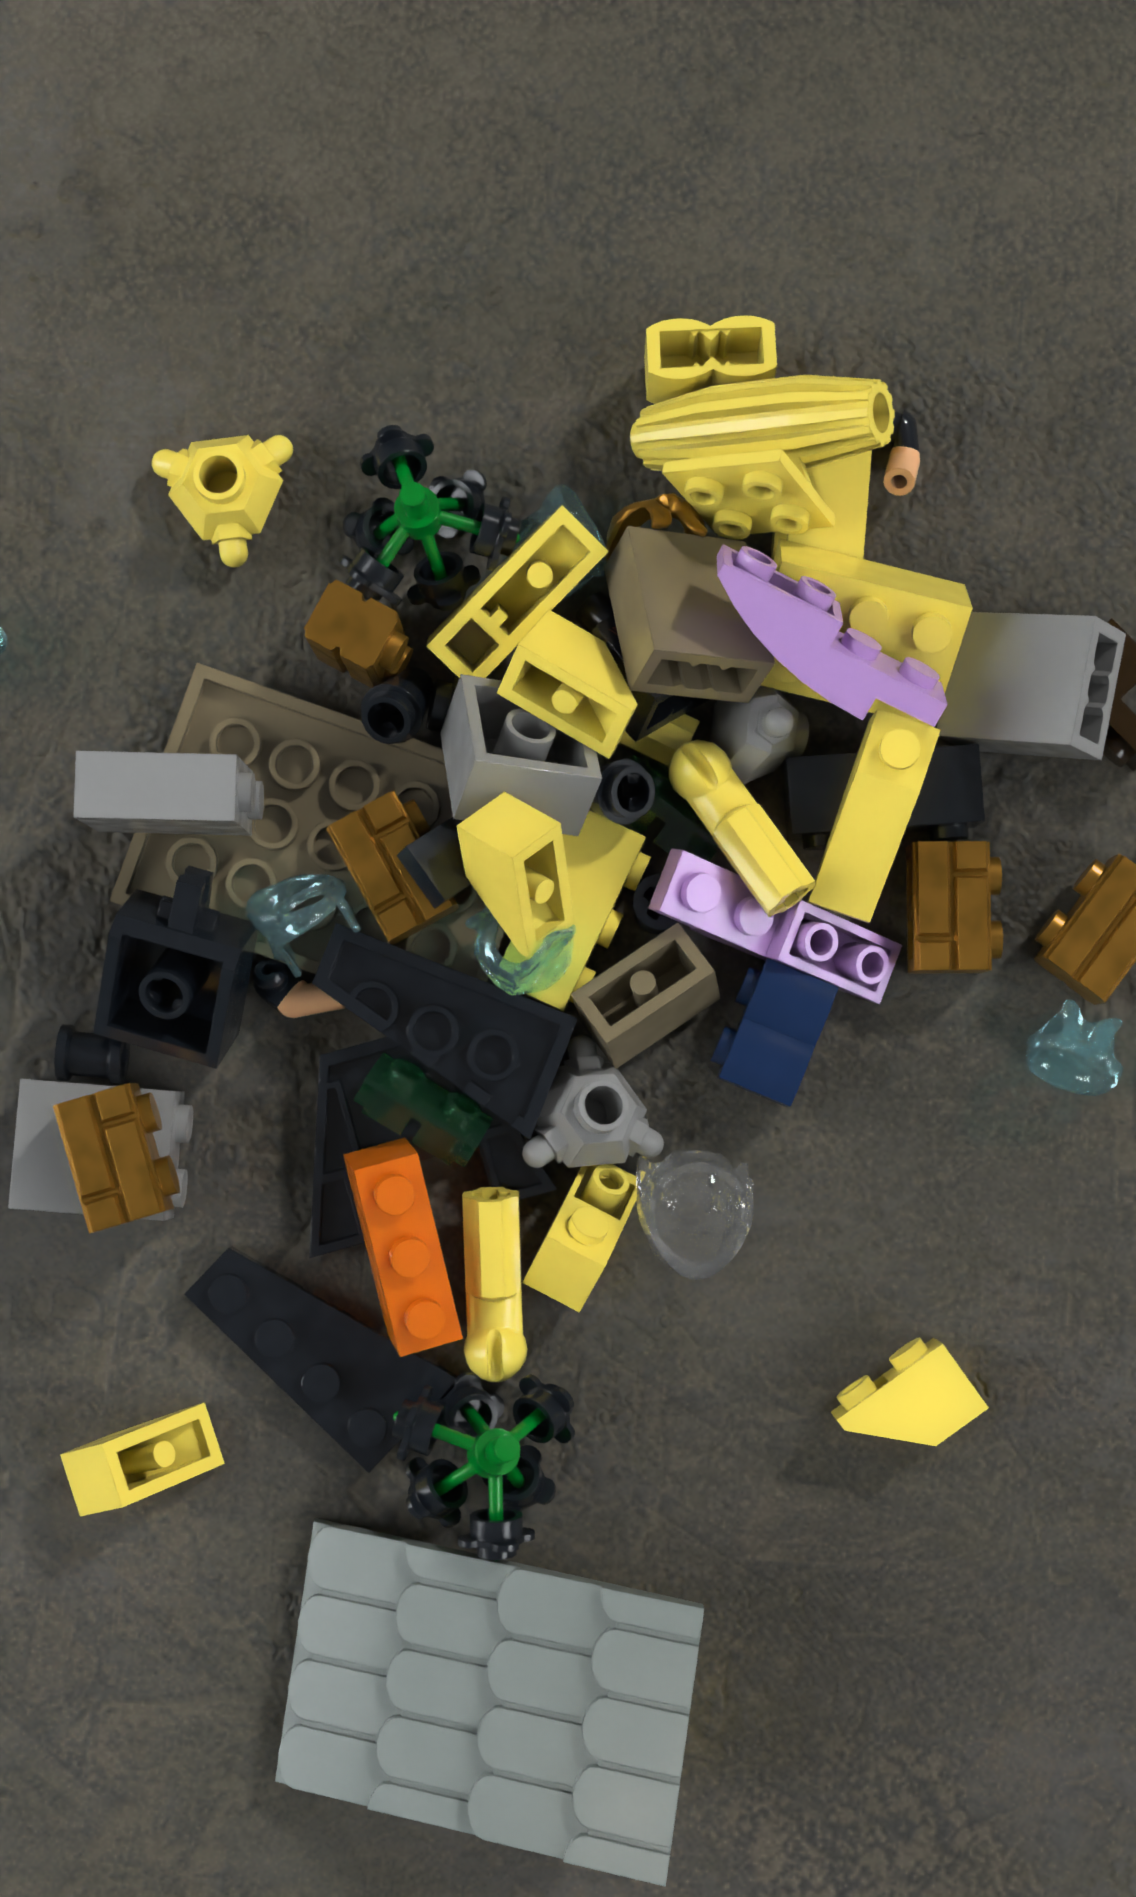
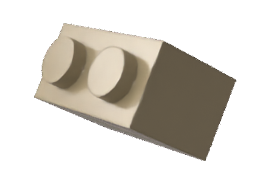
[571,923,720,1069]

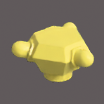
[151,435,293,568]

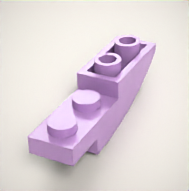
[717,544,948,727]
[648,848,902,1004]

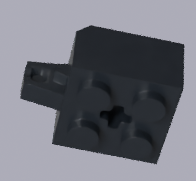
[93,866,259,1069]

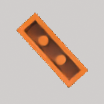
[343,1138,463,1357]

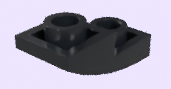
[396,817,472,909]

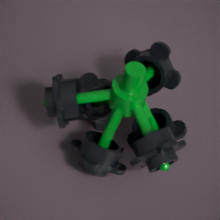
[338,425,520,611]
[392,1372,575,1561]

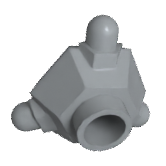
[709,686,809,784]
[522,1035,664,1168]

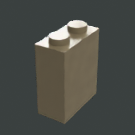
[604,526,775,703]

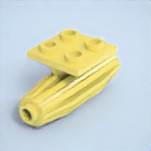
[630,375,895,540]

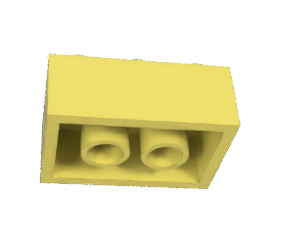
[760,538,973,727]

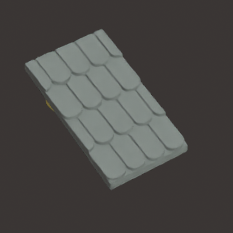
[275,1518,704,1887]

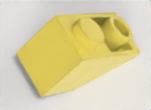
[522,1164,645,1312]
[831,1337,989,1446]

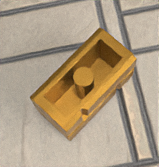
[304,579,413,688]
[326,791,459,945]
[906,841,1003,974]
[1034,854,1136,1005]
[53,1083,180,1234]

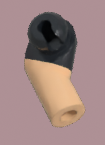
[883,409,920,496]
[252,957,345,1018]

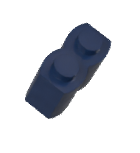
[711,958,839,1107]

